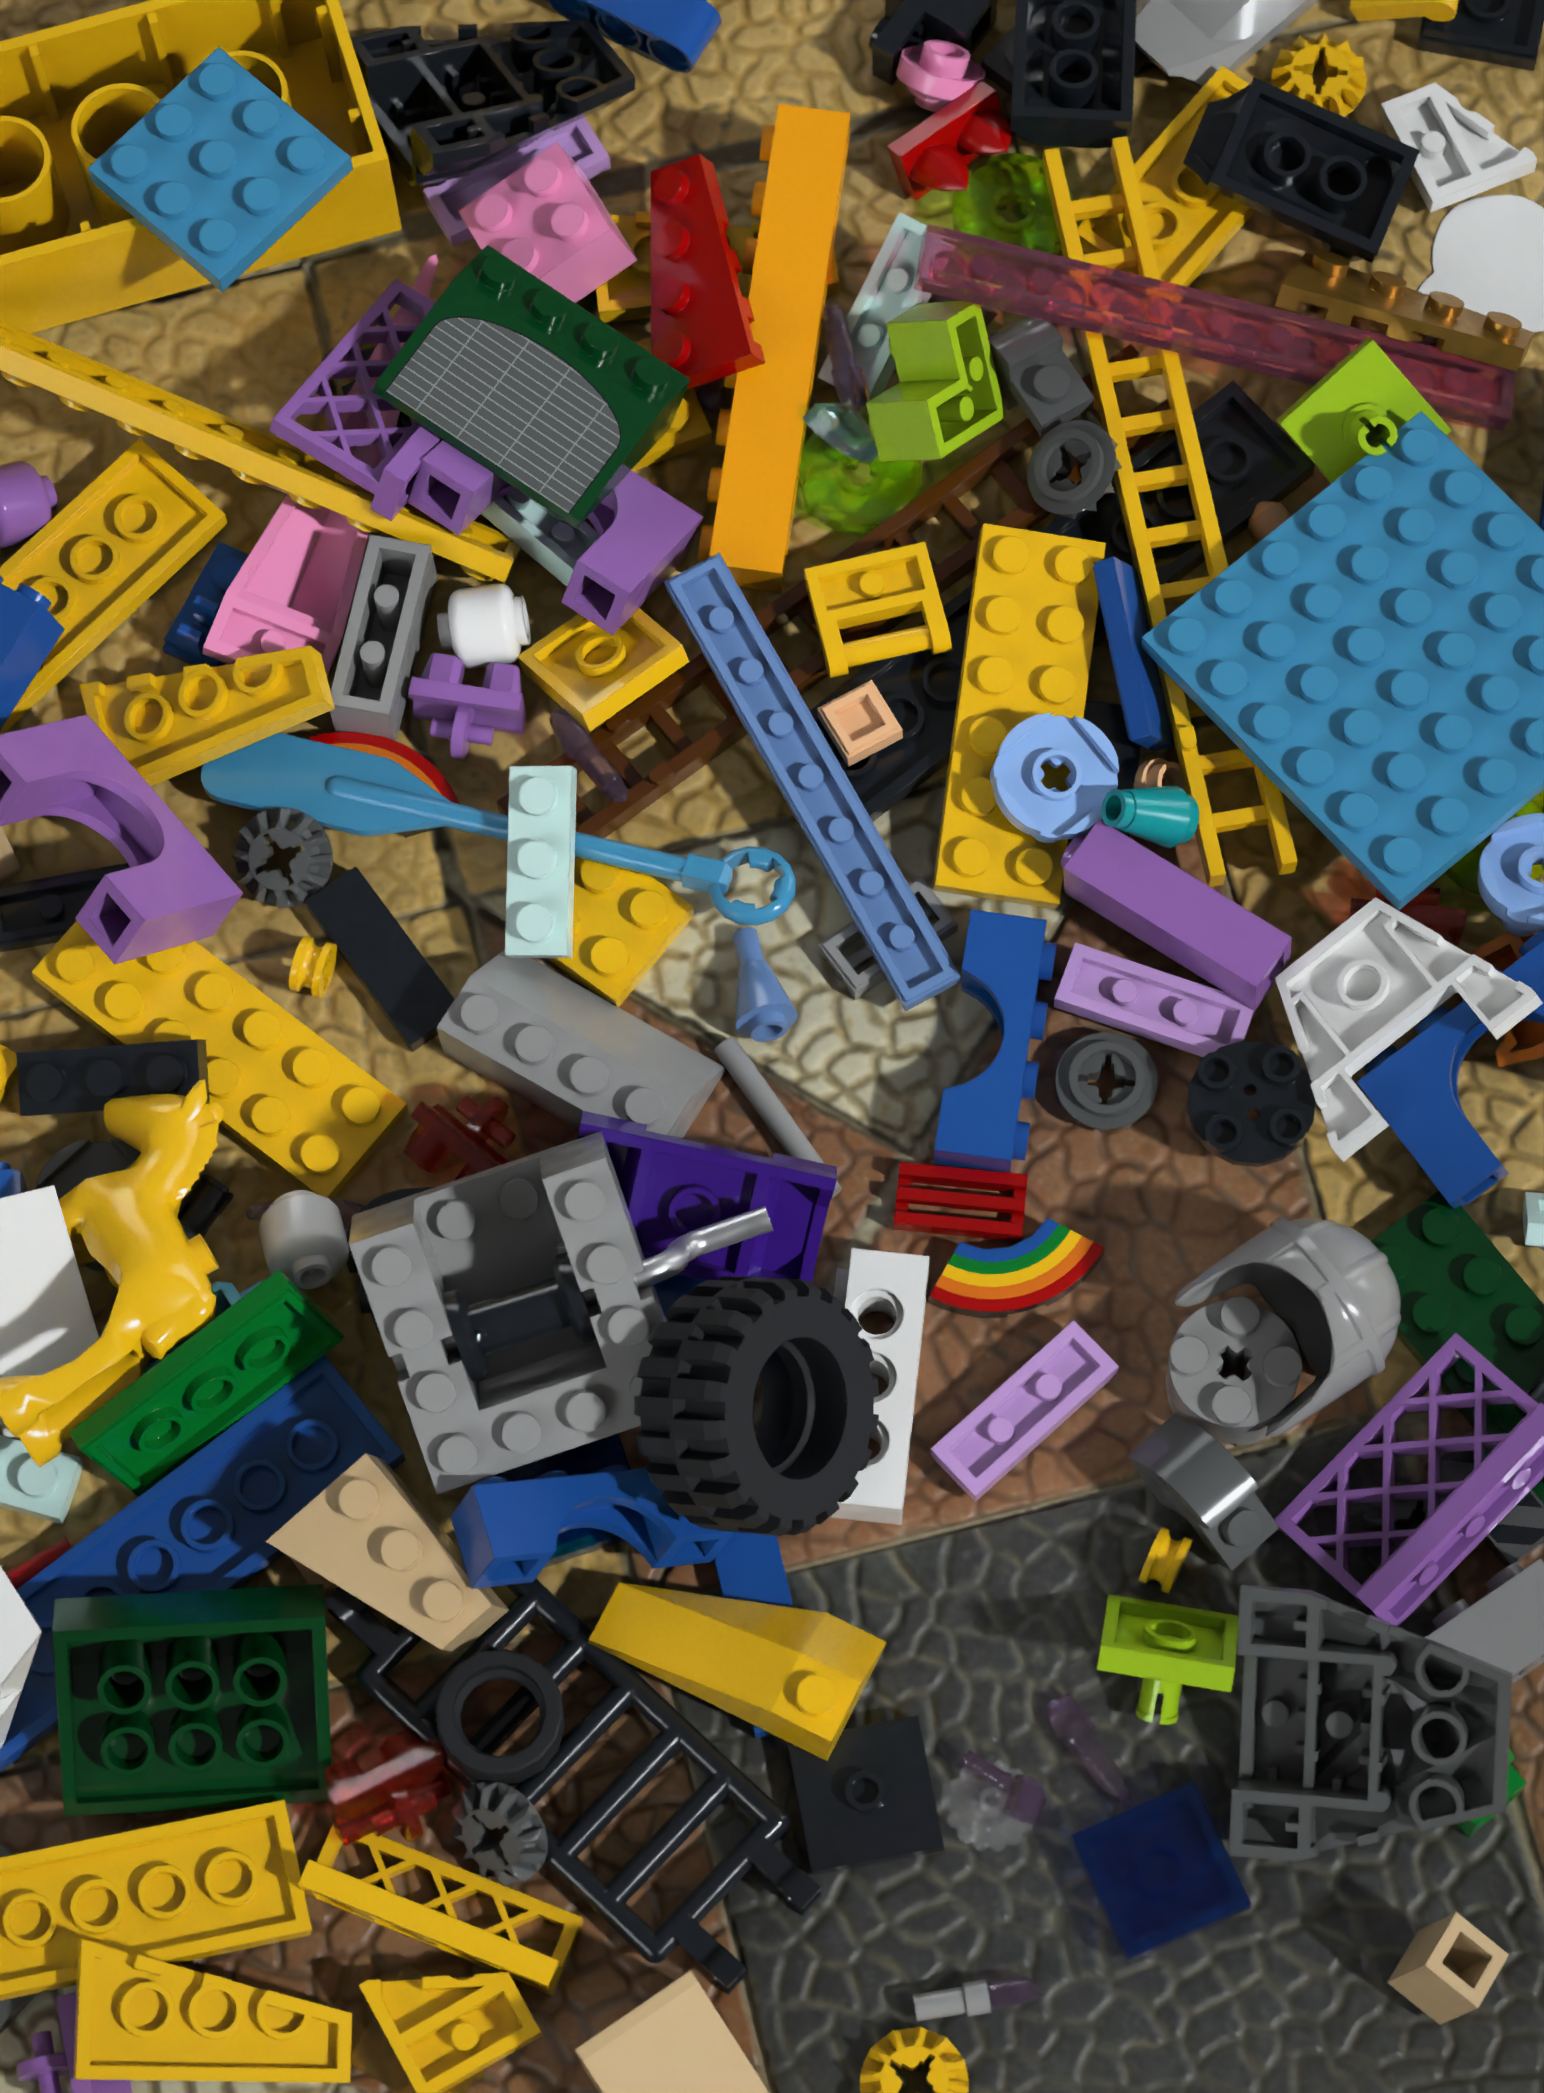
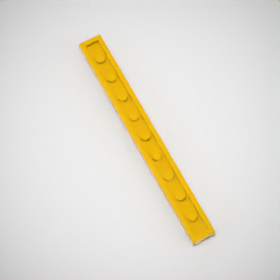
[0,321,521,583]

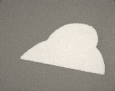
[1400,195,1544,348]

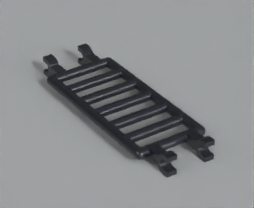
[324,1548,822,1995]

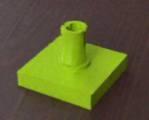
[1276,337,1452,483]
[1097,1594,1239,1725]

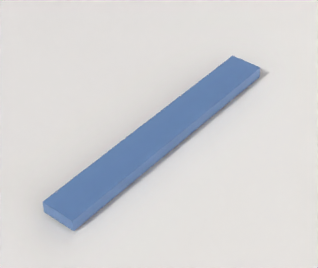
[664,553,961,1012]

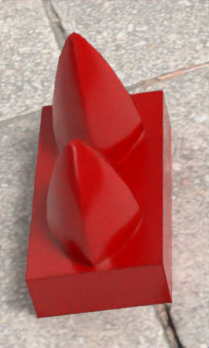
[887,81,1011,201]

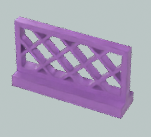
[269,278,443,521]
[1274,1333,1544,1627]

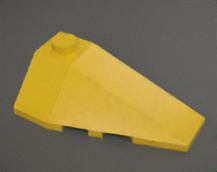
[588,1582,886,1761]

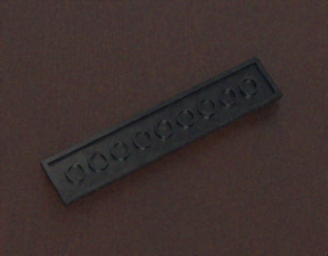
[810,381,1315,822]

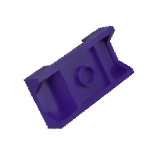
[577,1111,837,1282]

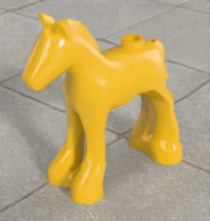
[0,1079,224,1467]

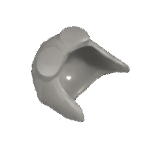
[1174,1217,1401,1437]

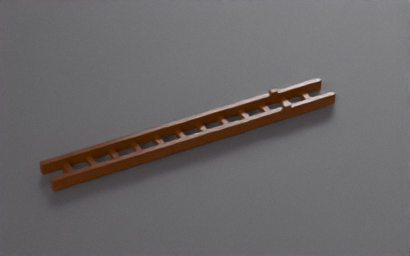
[497,344,1170,858]

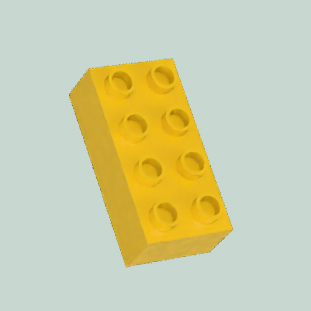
[0,0,402,333]

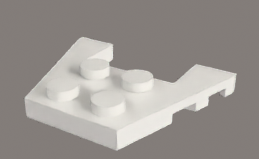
[1275,897,1543,1162]

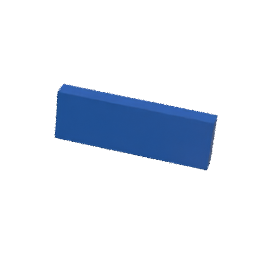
[1093,556,1174,752]

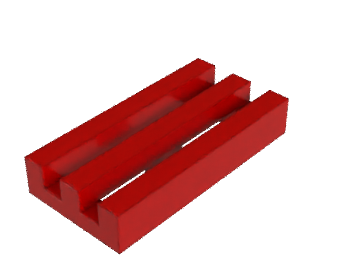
[893,1162,1028,1242]

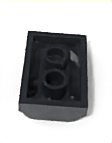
[1010,0,1137,149]
[1183,78,1420,263]

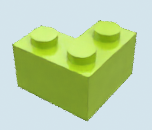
[866,300,1006,462]

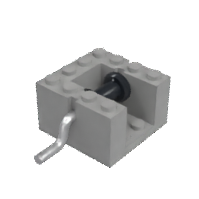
[349,1131,773,1494]

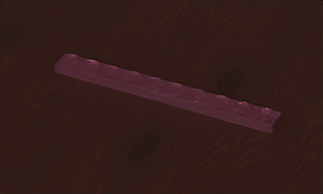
[914,224,1516,431]

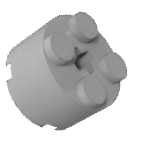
[1166,1296,1302,1446]

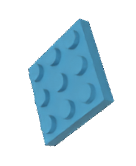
[87,47,353,292]

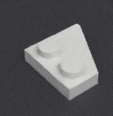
[1378,83,1537,213]

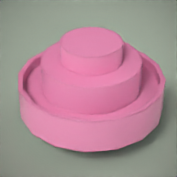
[896,40,986,112]

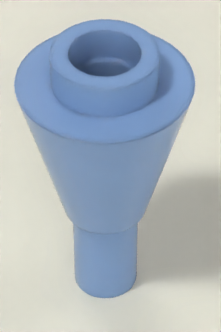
[733,927,798,1042]

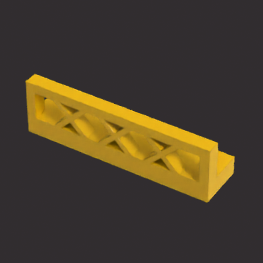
[298,1818,584,1996]

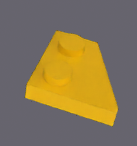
[359,1972,543,2093]

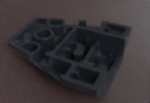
[351,20,635,187]

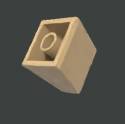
[575,1970,769,2093]

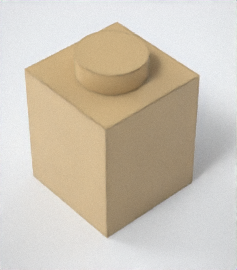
[1387,1912,1509,2025]

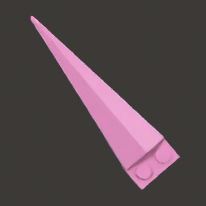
[202,254,438,678]

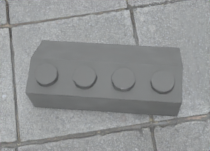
[436,949,725,1139]

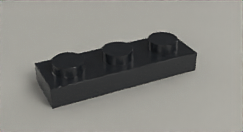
[16,1039,210,1116]

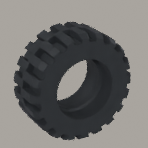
[634,1276,879,1536]

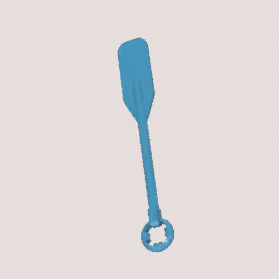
[200,733,796,926]

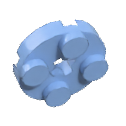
[990,713,1119,843]
[1477,813,1544,937]

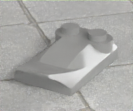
[1135,0,1319,90]

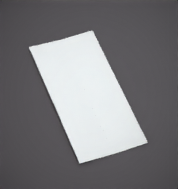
[0,1185,99,1438]

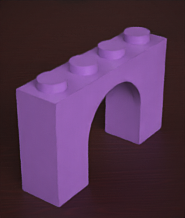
[408,440,703,635]
[0,715,243,964]

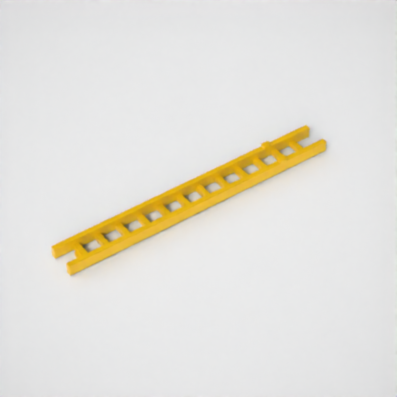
[1042,136,1298,887]

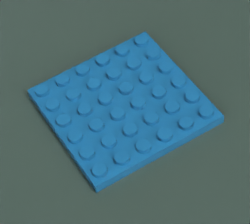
[1141,411,1544,910]

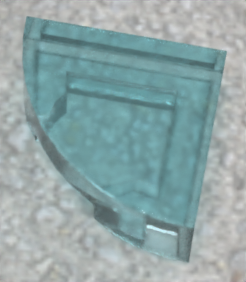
[802,402,878,462]

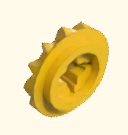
[1271,32,1367,117]
[860,2026,969,2093]

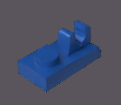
[162,541,249,667]

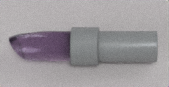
[912,1977,1045,2022]

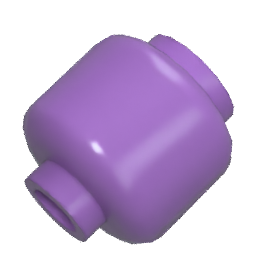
[0,461,57,548]

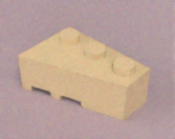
[265,1453,509,1654]

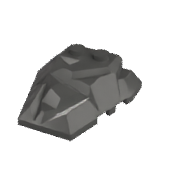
[1229,1585,1513,1862]

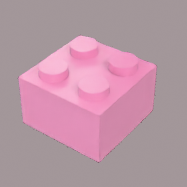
[459,142,637,303]

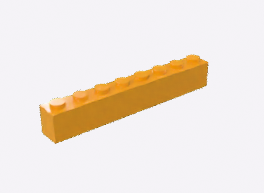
[698,104,850,593]

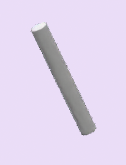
[714,1037,842,1199]

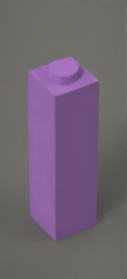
[1060,819,1292,1010]

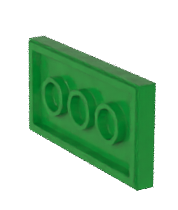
[69,1270,345,1497]

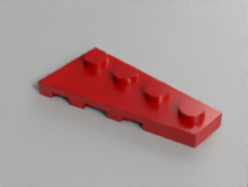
[650,154,765,390]

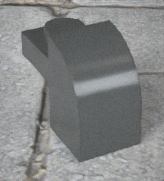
[988,311,1094,437]
[1127,1414,1279,1571]

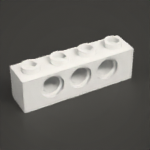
[830,1248,930,1525]

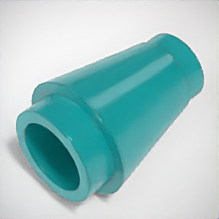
[1101,785,1199,848]

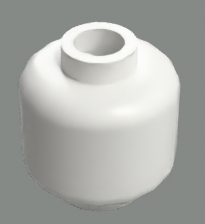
[437,583,531,669]
[258,1190,349,1289]

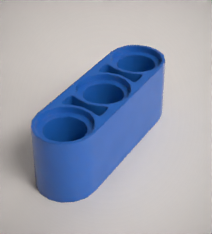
[546,0,722,73]

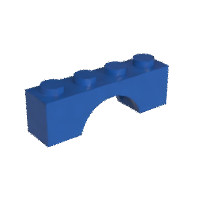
[934,909,1057,1173]
[451,1465,735,1589]

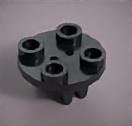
[1186,1041,1315,1167]

